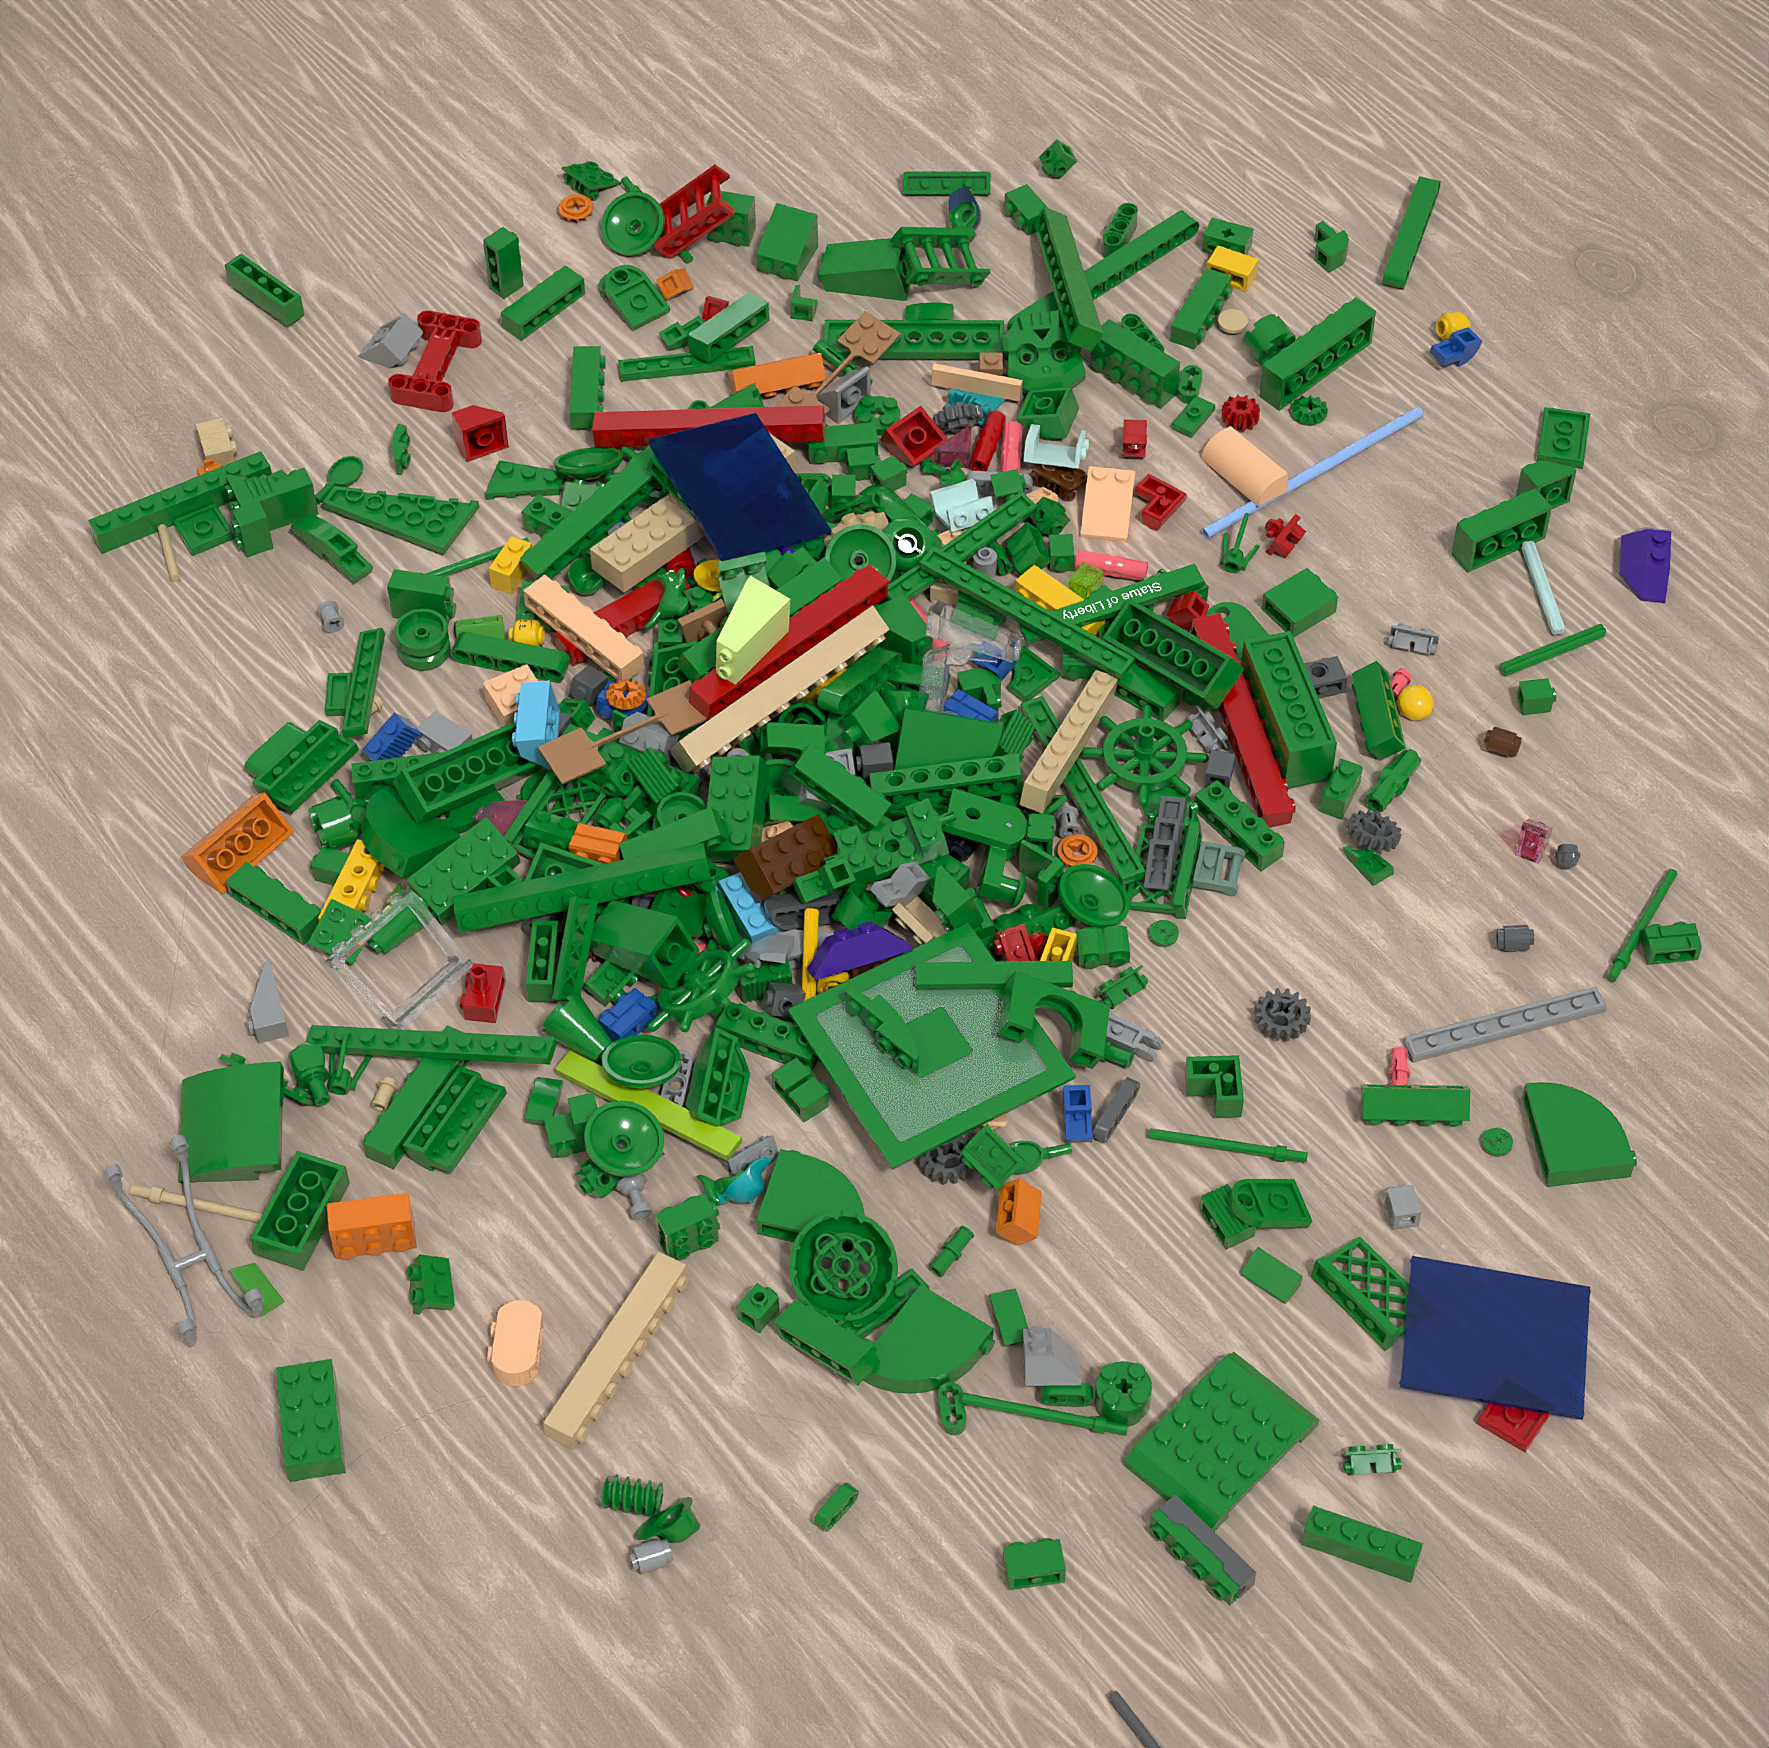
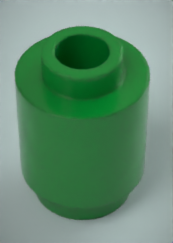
[593,796,627,829]

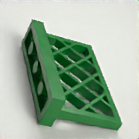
[503,768,607,860]
[1127,821,1203,919]
[1310,1237,1435,1351]

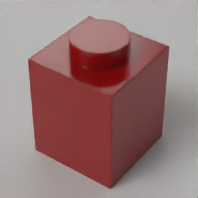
[1167,590,1210,630]

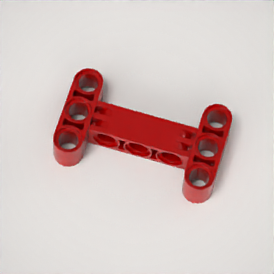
[388,310,482,412]

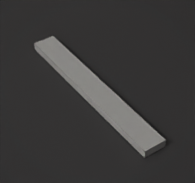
[1403,987,1607,1063]

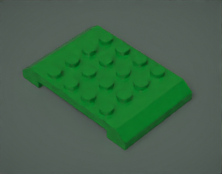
[1124,1352,1320,1532]

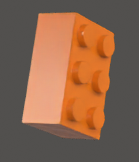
[327,1193,417,1259]

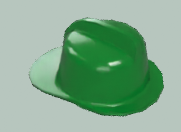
[635,1497,700,1543]

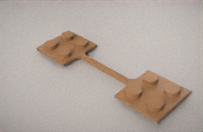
[775,311,901,415]
[538,680,708,784]

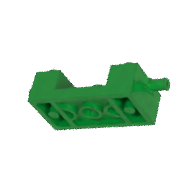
[824,798,956,885]

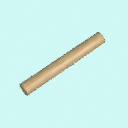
[157,524,180,582]

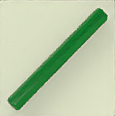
[1499,624,1606,676]

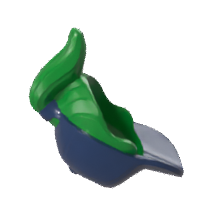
[948,187,981,241]

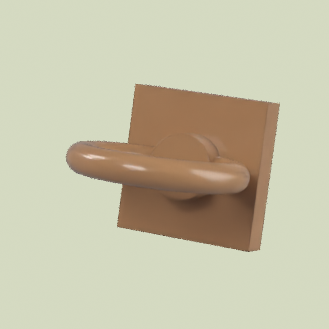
[678,599,728,643]

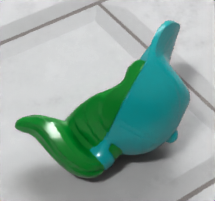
[697,1158,772,1206]

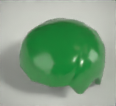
[567,556,605,595]

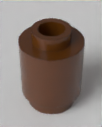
[1484,726,1522,757]

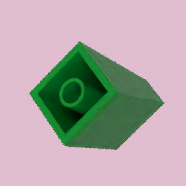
[818,238,914,301]
[590,900,700,989]

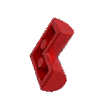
[1135,473,1187,530]

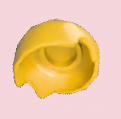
[1396,685,1434,721]

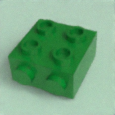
[655,1193,721,1260]

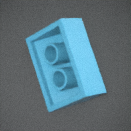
[512,681,560,769]
[718,872,796,944]

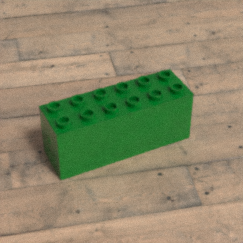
[1241,631,1337,788]

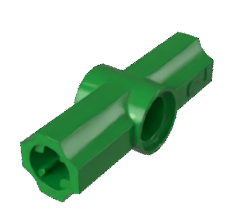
[1365,749,1422,813]

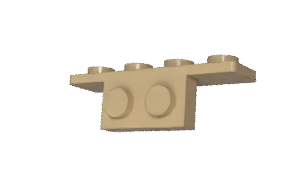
[892,896,947,945]

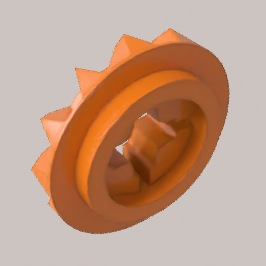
[558,194,594,222]
[606,678,646,710]
[1057,834,1098,868]

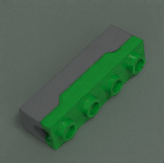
[1149,1494,1256,1606]

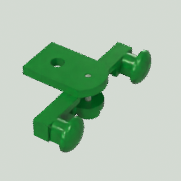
[943,785,1034,909]

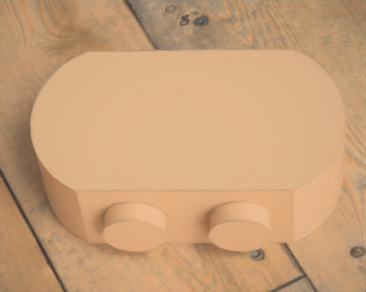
[488,1300,544,1387]

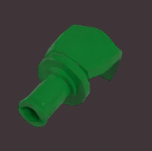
[288,1043,331,1106]

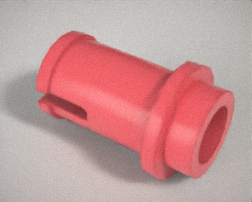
[1391,668,1411,700]

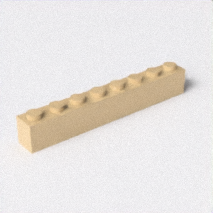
[1020,670,1118,813]
[543,1251,689,1450]

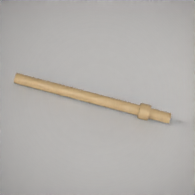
[130,1184,263,1223]

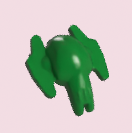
[921,459,966,486]

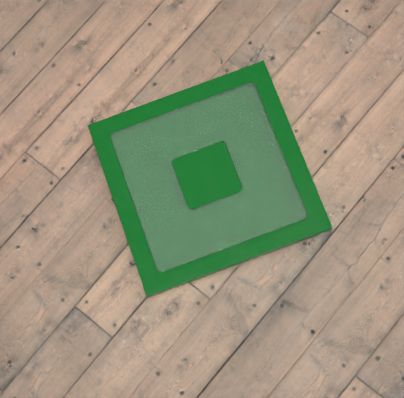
[788,923,1076,1170]

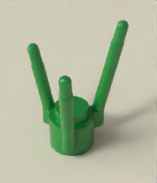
[1220,513,1260,573]
[327,1033,373,1095]

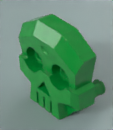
[1000,311,1086,396]

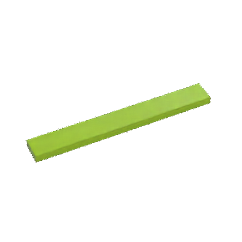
[555,1050,743,1161]

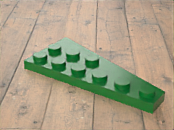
[322,486,480,554]

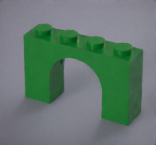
[760,722,830,826]
[997,971,1110,1069]

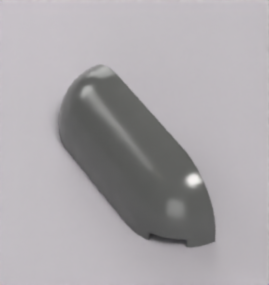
[764,890,846,930]

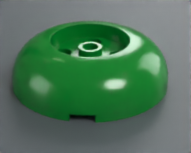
[789,1211,898,1321]

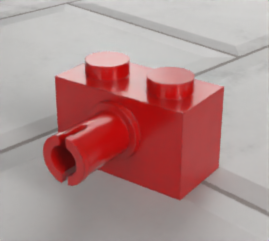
[460,963,506,1023]

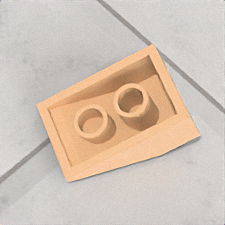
[1080,466,1135,542]

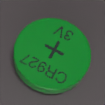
[1149,920,1179,947]
[1482,1128,1513,1156]

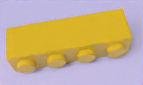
[1015,565,1105,637]

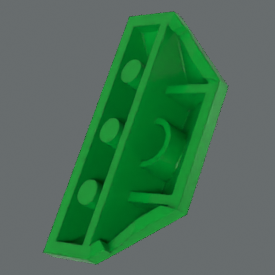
[686,1027,750,1127]

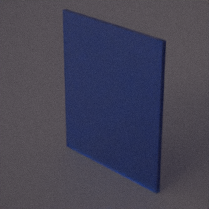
[647,413,832,561]
[1399,1256,1591,1420]

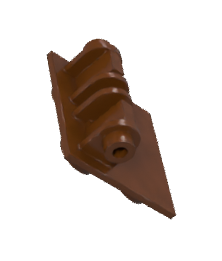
[1032,464,1088,501]

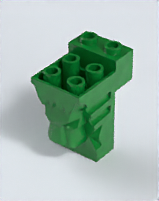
[224,467,319,558]

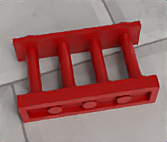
[655,164,735,259]

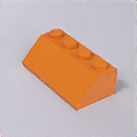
[726,353,826,397]
[181,792,295,894]

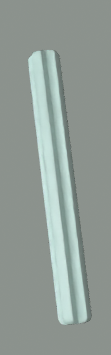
[1521,541,1565,636]

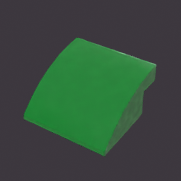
[178,1061,284,1183]

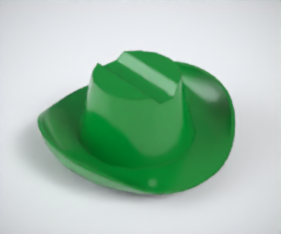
[883,517,935,572]

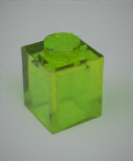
[1069,562,1104,600]

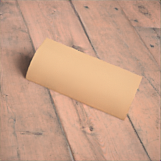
[1202,426,1288,507]

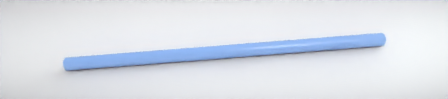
[1201,407,1423,539]

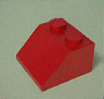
[452,405,509,462]
[880,406,949,467]

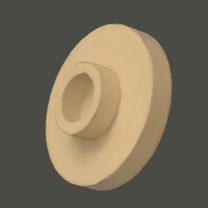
[1218,309,1248,334]

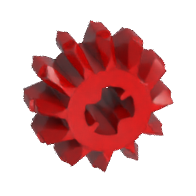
[1221,394,1260,433]

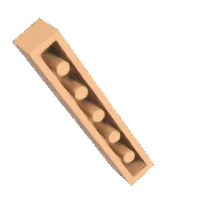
[523,575,644,681]

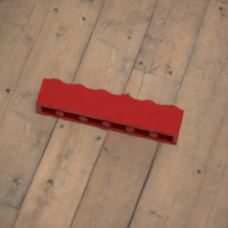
[555,569,691,667]

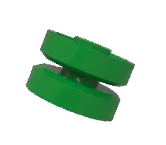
[395,608,451,671]
[651,792,707,831]

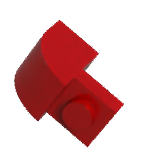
[1122,419,1147,457]

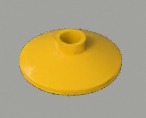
[694,560,722,592]

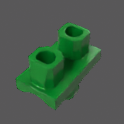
[608,807,652,840]

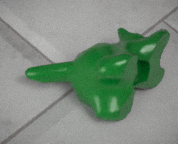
[645,568,688,630]

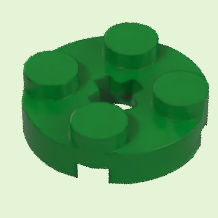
[855,395,900,436]

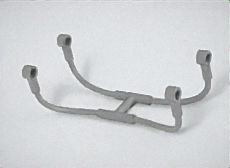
[104,1135,264,1346]

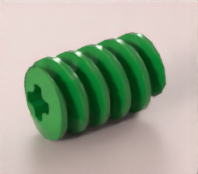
[601,1474,664,1517]

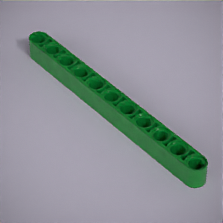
[1007,210,1200,330]

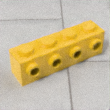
[318,839,388,921]

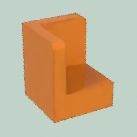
[656,268,694,300]

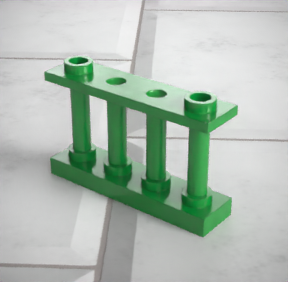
[890,227,991,286]

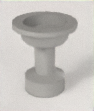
[616,1174,652,1220]

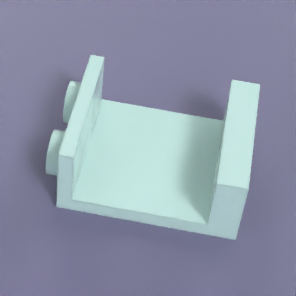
[1024,424,1089,469]
[929,479,994,532]

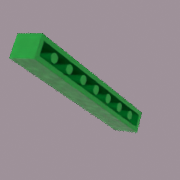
[520,438,667,581]
[88,451,272,554]
[676,557,843,683]

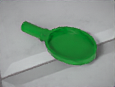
[315,456,363,504]
[331,779,368,834]
[1009,1141,1072,1174]

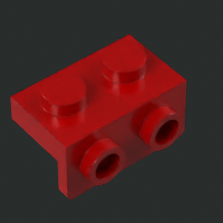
[993,923,1037,961]

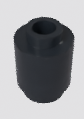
[947,835,981,863]

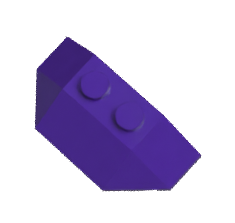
[1619,527,1671,604]
[807,922,912,980]

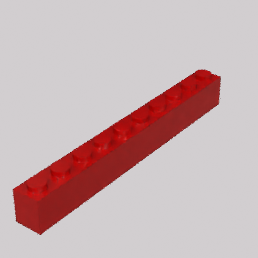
[592,405,826,448]
[689,564,889,720]
[1191,613,1296,828]

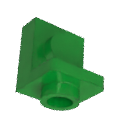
[559,699,595,731]

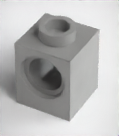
[1384,1185,1422,1230]

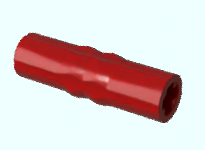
[969,410,1006,471]

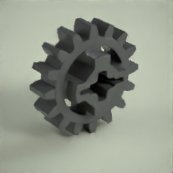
[933,402,984,433]
[1346,810,1402,852]
[1254,988,1311,1041]
[919,1135,974,1184]

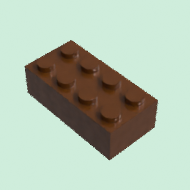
[733,814,838,903]

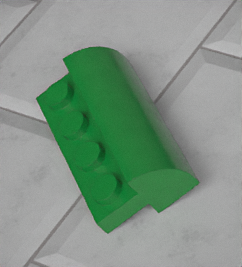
[252,720,359,813]
[402,1066,507,1173]

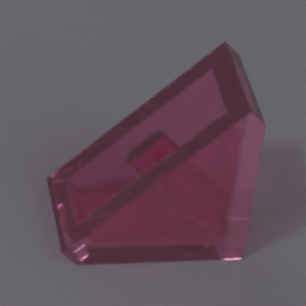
[934,426,971,468]

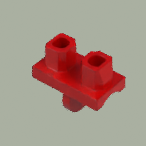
[1265,514,1307,558]

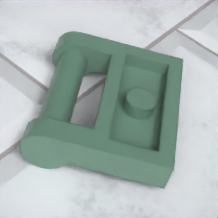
[1192,841,1246,896]

